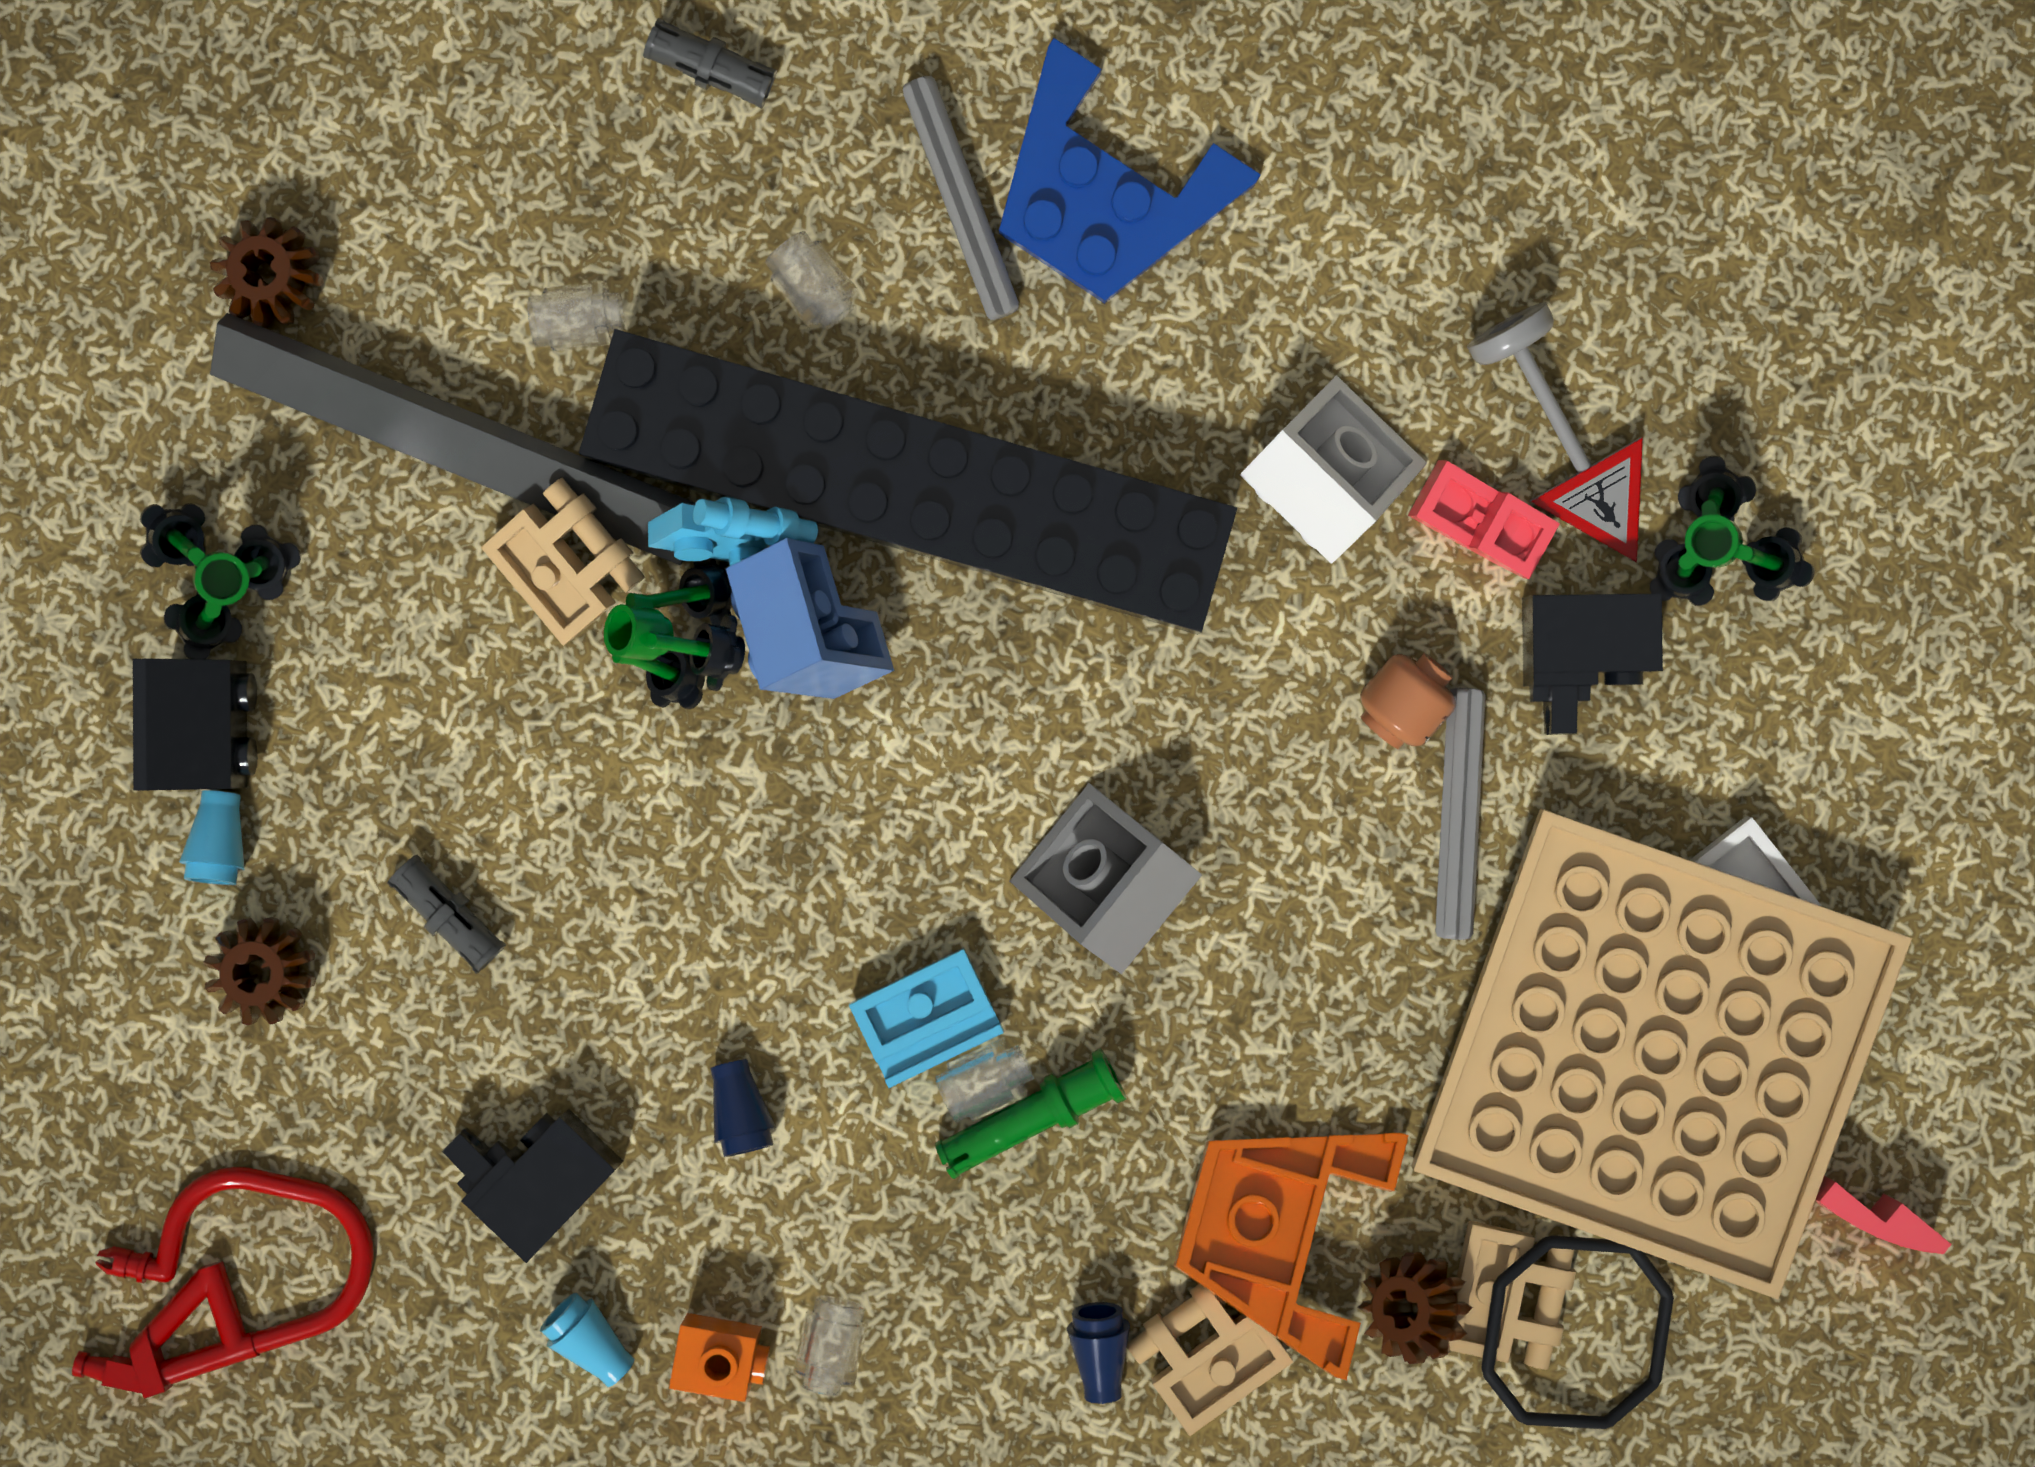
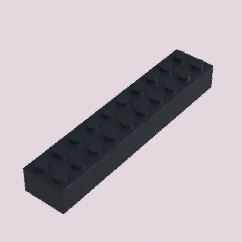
[579,329,1237,635]

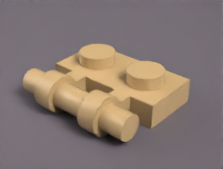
[481,478,645,646]
[1449,1220,1576,1370]
[1127,1284,1293,1436]

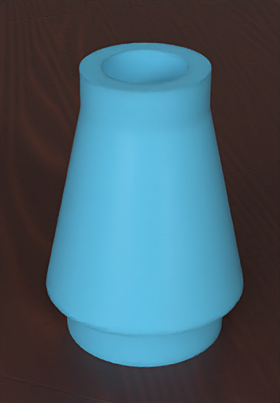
[179,790,245,885]
[540,1293,635,1387]

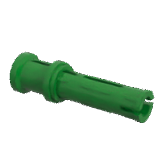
[935,1048,1127,1179]

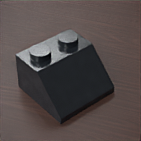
[132,658,258,791]

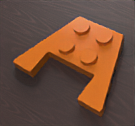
[1173,1133,1409,1380]

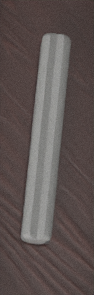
[903,76,1019,320]
[1435,688,1486,940]

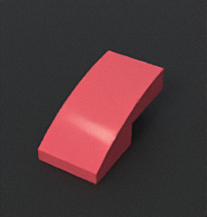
[1408,460,1560,579]
[1815,1176,1952,1254]

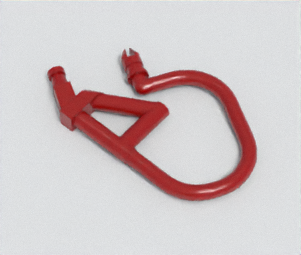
[72,1167,374,1399]

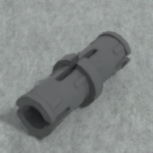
[643,18,777,109]
[387,855,506,974]

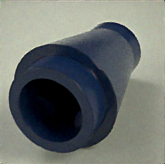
[710,1059,776,1157]
[1067,1302,1130,1404]

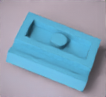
[849,948,1004,1088]

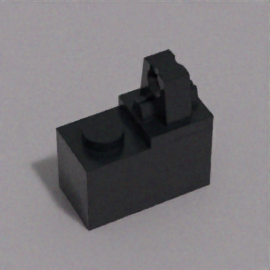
[1522,594,1663,735]
[442,1109,623,1263]

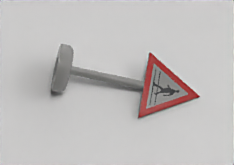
[1467,302,1643,563]

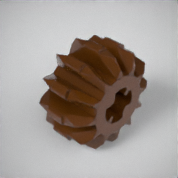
[209,217,324,328]
[203,917,316,1025]
[1357,1252,1473,1364]

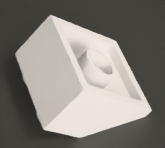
[1240,375,1427,564]

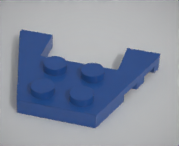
[999,38,1261,304]

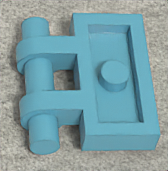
[648,497,818,566]

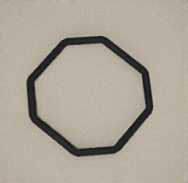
[1481,1235,1674,1429]

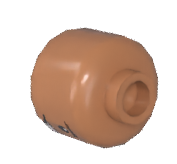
[1360,653,1456,749]

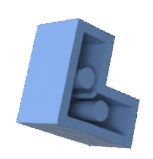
[726,538,894,699]

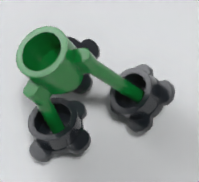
[1650,456,1815,606]
[140,503,301,659]
[604,558,745,709]

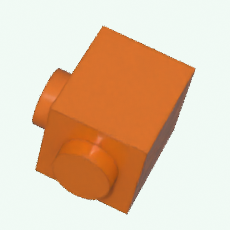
[669,1313,770,1402]

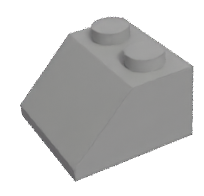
[1010,783,1202,974]

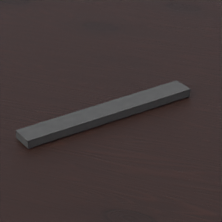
[210,313,696,565]

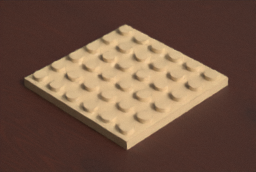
[1411,808,1912,1299]

